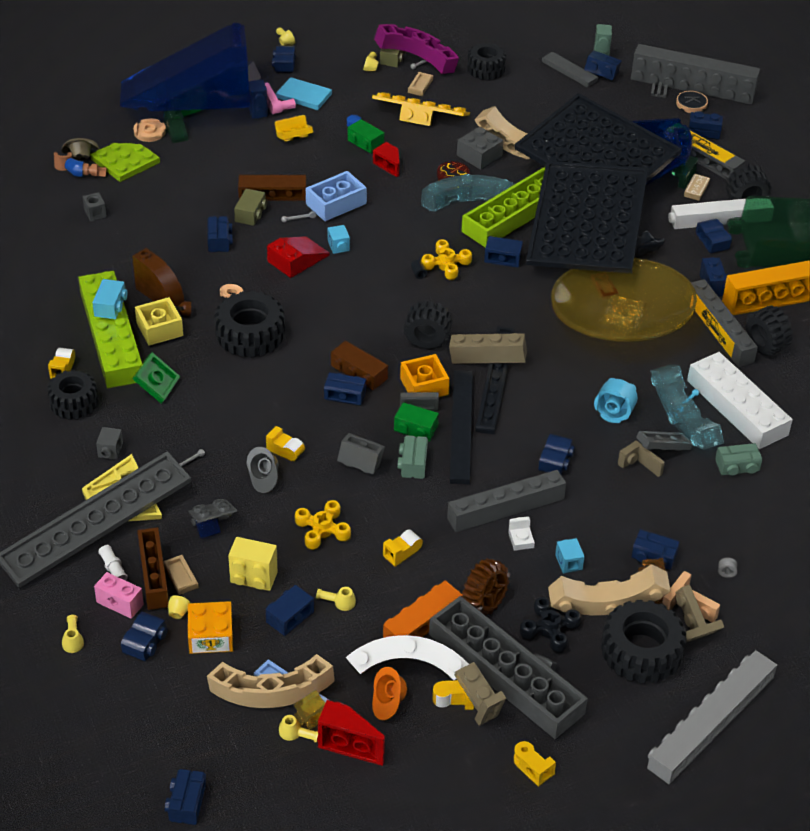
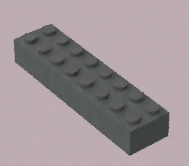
[631,44,760,105]
[429,596,588,739]

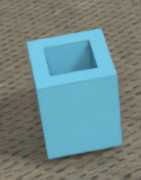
[328,225,350,254]
[555,538,585,574]

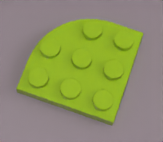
[90,143,160,182]

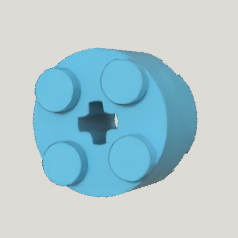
[594,378,638,423]

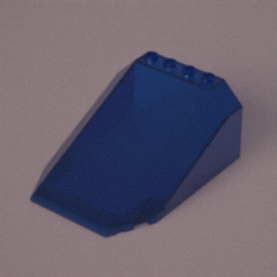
[120,23,250,111]

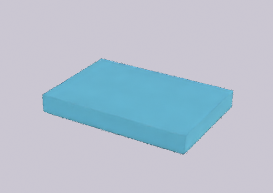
[276,77,332,110]

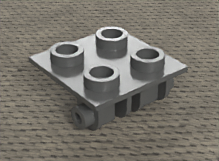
[188,499,237,527]

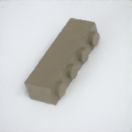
[449,333,527,364]

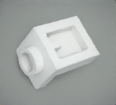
[508,517,535,551]

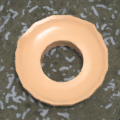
[220,284,243,298]

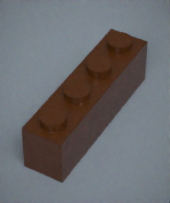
[238,175,306,201]
[137,527,169,610]

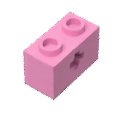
[94,572,144,619]

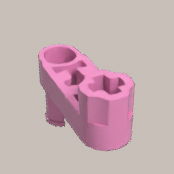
[265,82,296,114]

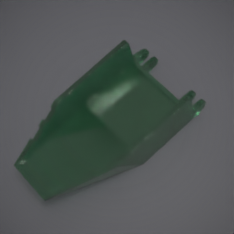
[727,196,810,268]

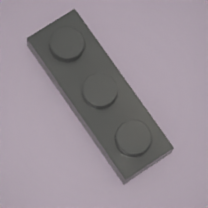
[636,431,693,451]

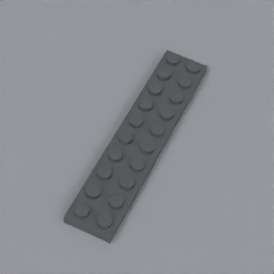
[0,451,191,588]

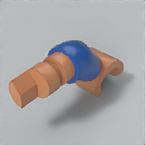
[54,152,107,177]

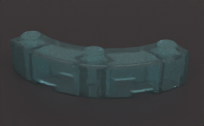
[421,174,515,212]
[651,364,724,450]

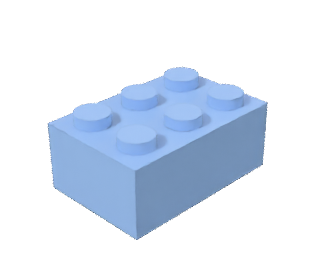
[306,171,367,221]

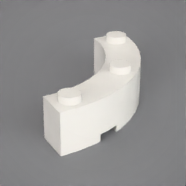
[346,635,469,681]

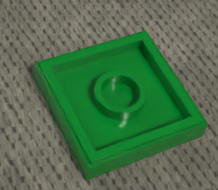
[132,352,180,403]

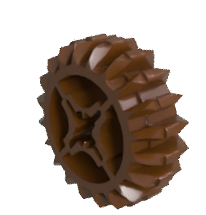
[462,558,510,616]

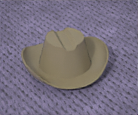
[61,138,99,160]

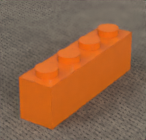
[383,580,463,638]

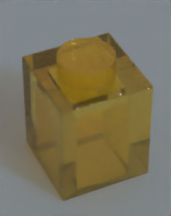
[293,690,325,730]

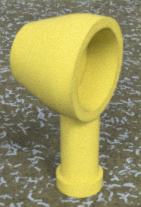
[276,27,296,46]
[363,52,379,72]
[316,587,356,611]
[168,595,190,619]
[62,615,84,653]
[279,715,318,743]

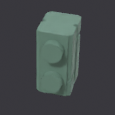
[593,24,612,56]
[398,436,428,479]
[715,443,762,476]

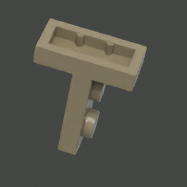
[675,585,724,643]
[454,662,506,726]

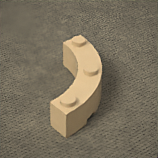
[475,106,530,159]
[548,564,671,615]
[207,654,335,708]

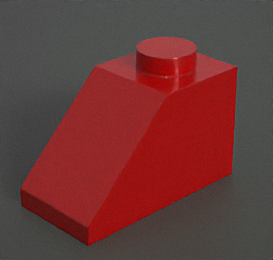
[373,142,399,177]

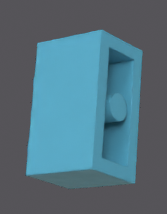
[92,279,128,319]

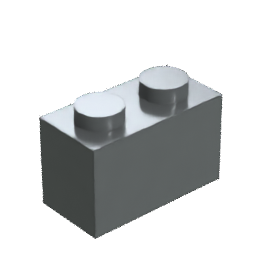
[337,433,385,474]

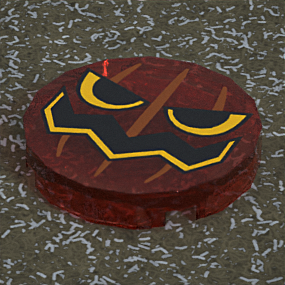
[437,161,470,186]

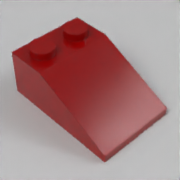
[267,237,330,278]
[318,700,385,766]

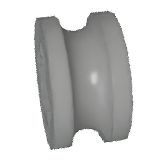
[718,558,737,578]

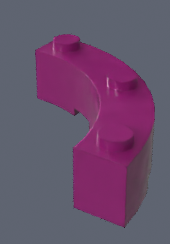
[374,24,459,74]

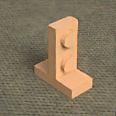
[662,571,720,622]

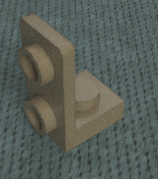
[618,440,664,477]

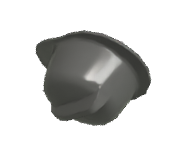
[247,446,279,493]

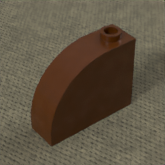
[132,248,184,306]

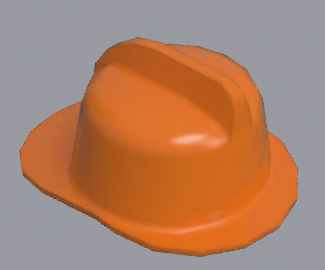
[372,667,407,721]

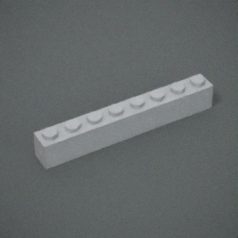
[647,650,777,784]

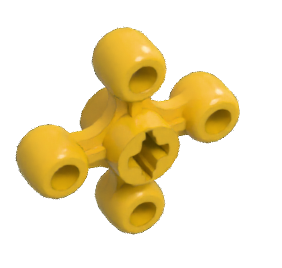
[421,239,472,280]
[295,500,351,550]

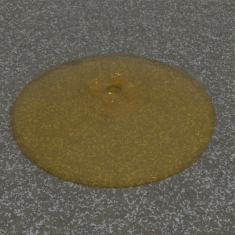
[551,258,697,342]

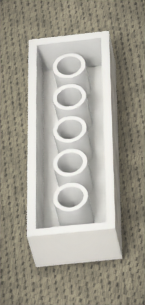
[687,352,793,449]

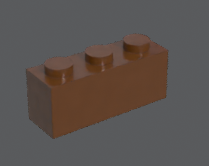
[331,340,388,391]

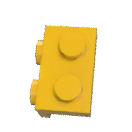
[274,115,313,141]

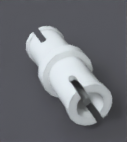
[99,545,128,581]

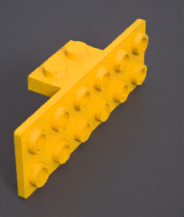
[372,92,470,126]

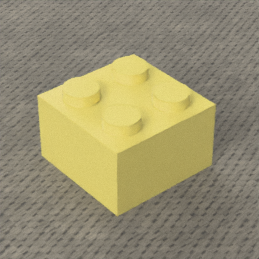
[135,297,183,346]
[228,537,278,591]

